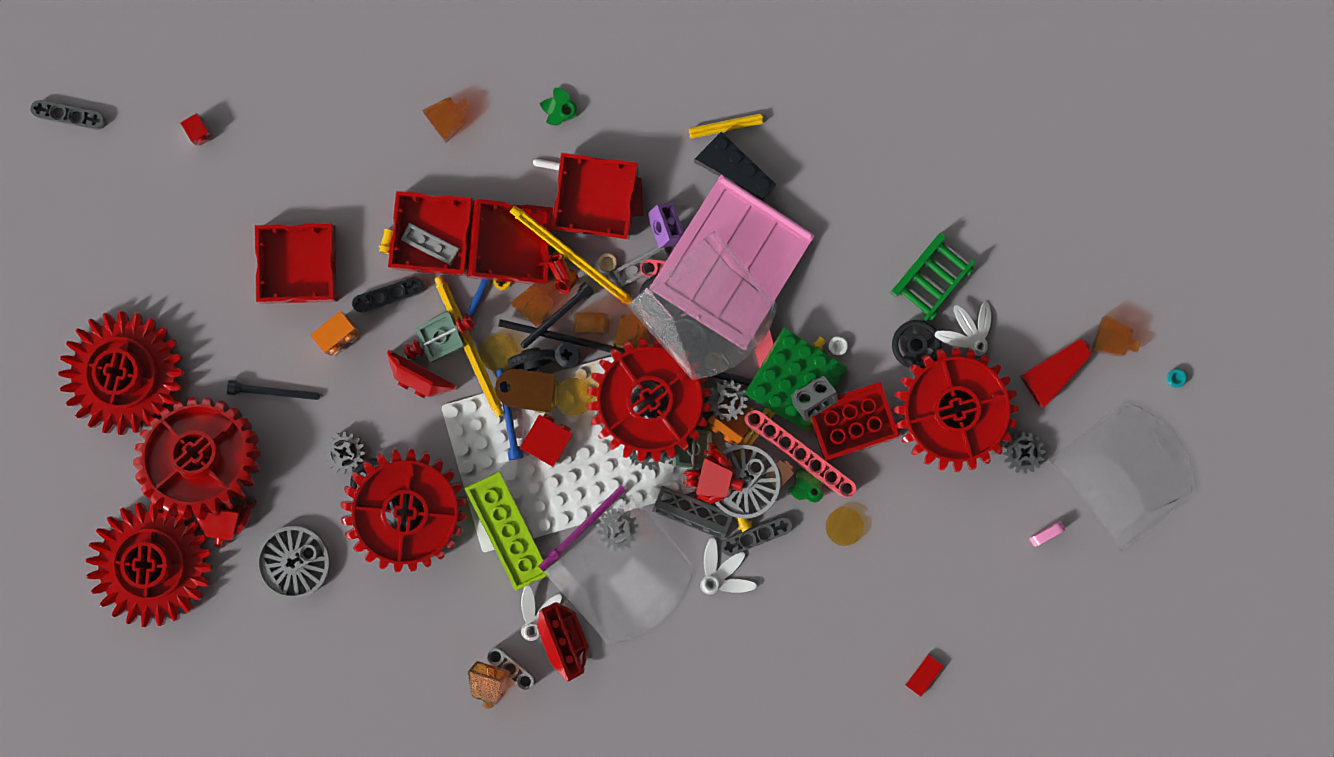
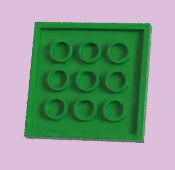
[744,328,848,433]

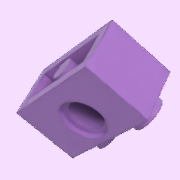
[647,202,684,249]

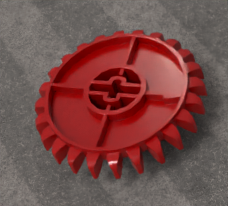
[58,311,185,435]
[587,337,712,463]
[893,347,1019,472]
[340,447,467,573]
[86,502,213,627]

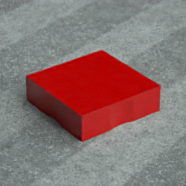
[551,153,639,240]
[388,191,475,276]
[467,199,553,285]
[255,223,337,304]

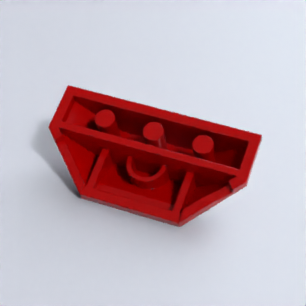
[387,350,458,399]
[537,602,589,682]

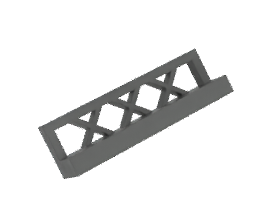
[652,486,733,540]

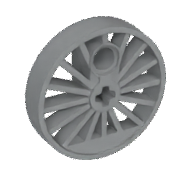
[715,445,782,518]
[255,526,330,600]

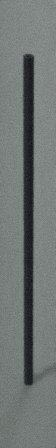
[498,319,753,386]

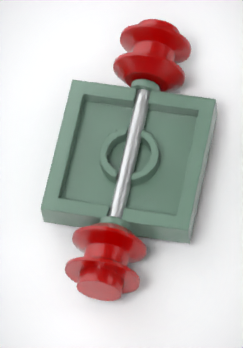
[404,311,476,363]
[673,413,712,488]

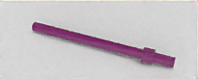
[538,485,626,572]

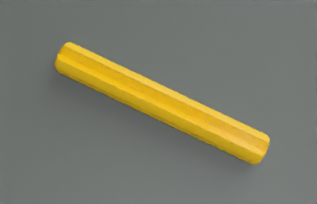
[689,113,763,138]

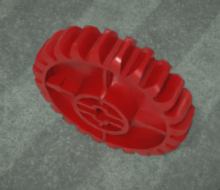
[133,397,261,520]

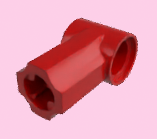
[547,254,579,294]

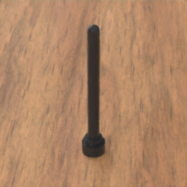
[520,282,594,349]
[227,380,320,400]

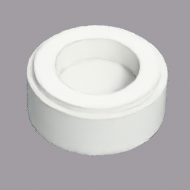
[828,336,848,356]

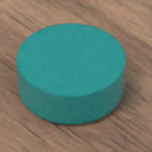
[1166,369,1187,388]

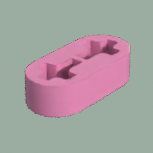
[1029,521,1066,547]

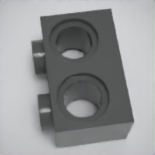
[791,376,838,421]

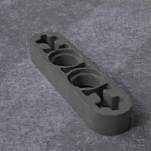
[30,100,106,130]
[721,517,792,556]

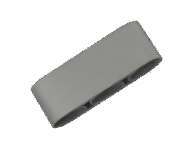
[486,647,535,691]

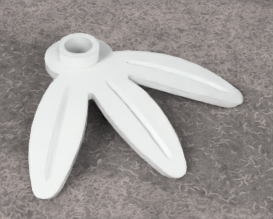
[935,301,991,356]
[700,538,757,595]
[521,585,562,641]

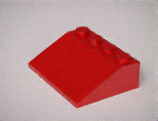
[811,382,899,462]

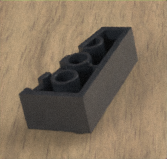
[694,132,776,201]

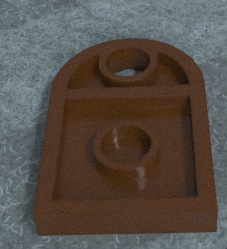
[495,369,556,413]

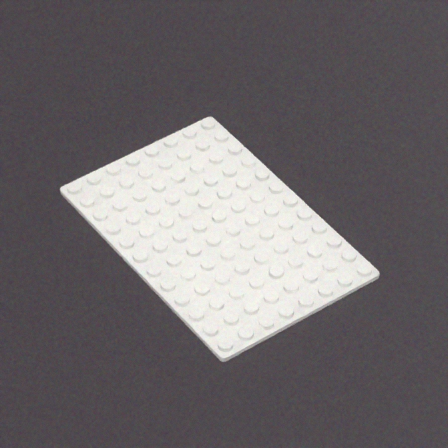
[442,344,700,552]

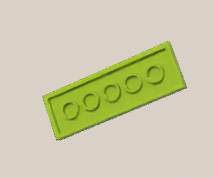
[464,471,550,591]

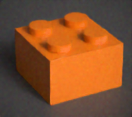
[310,311,361,356]

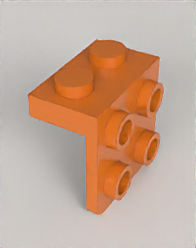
[707,393,758,446]

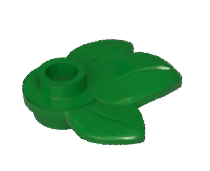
[540,88,577,126]
[788,469,824,503]

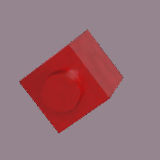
[180,113,212,145]

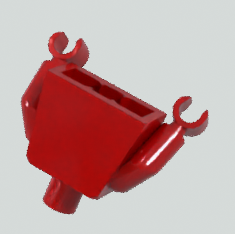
[694,443,745,504]
[196,497,257,548]

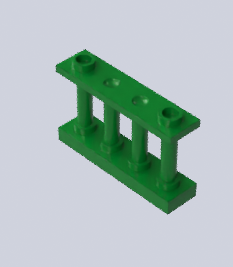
[890,232,976,321]

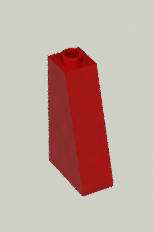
[1020,338,1091,408]

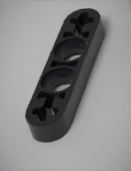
[352,277,425,313]

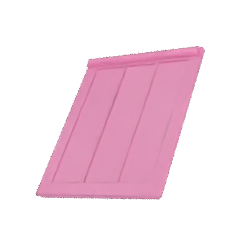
[649,175,815,349]

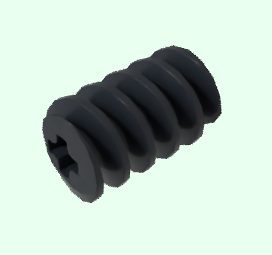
[555,342,581,369]

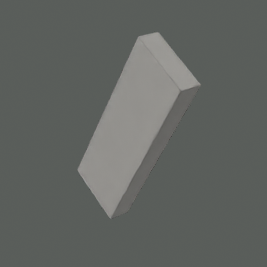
[401,223,460,266]
[613,246,670,288]

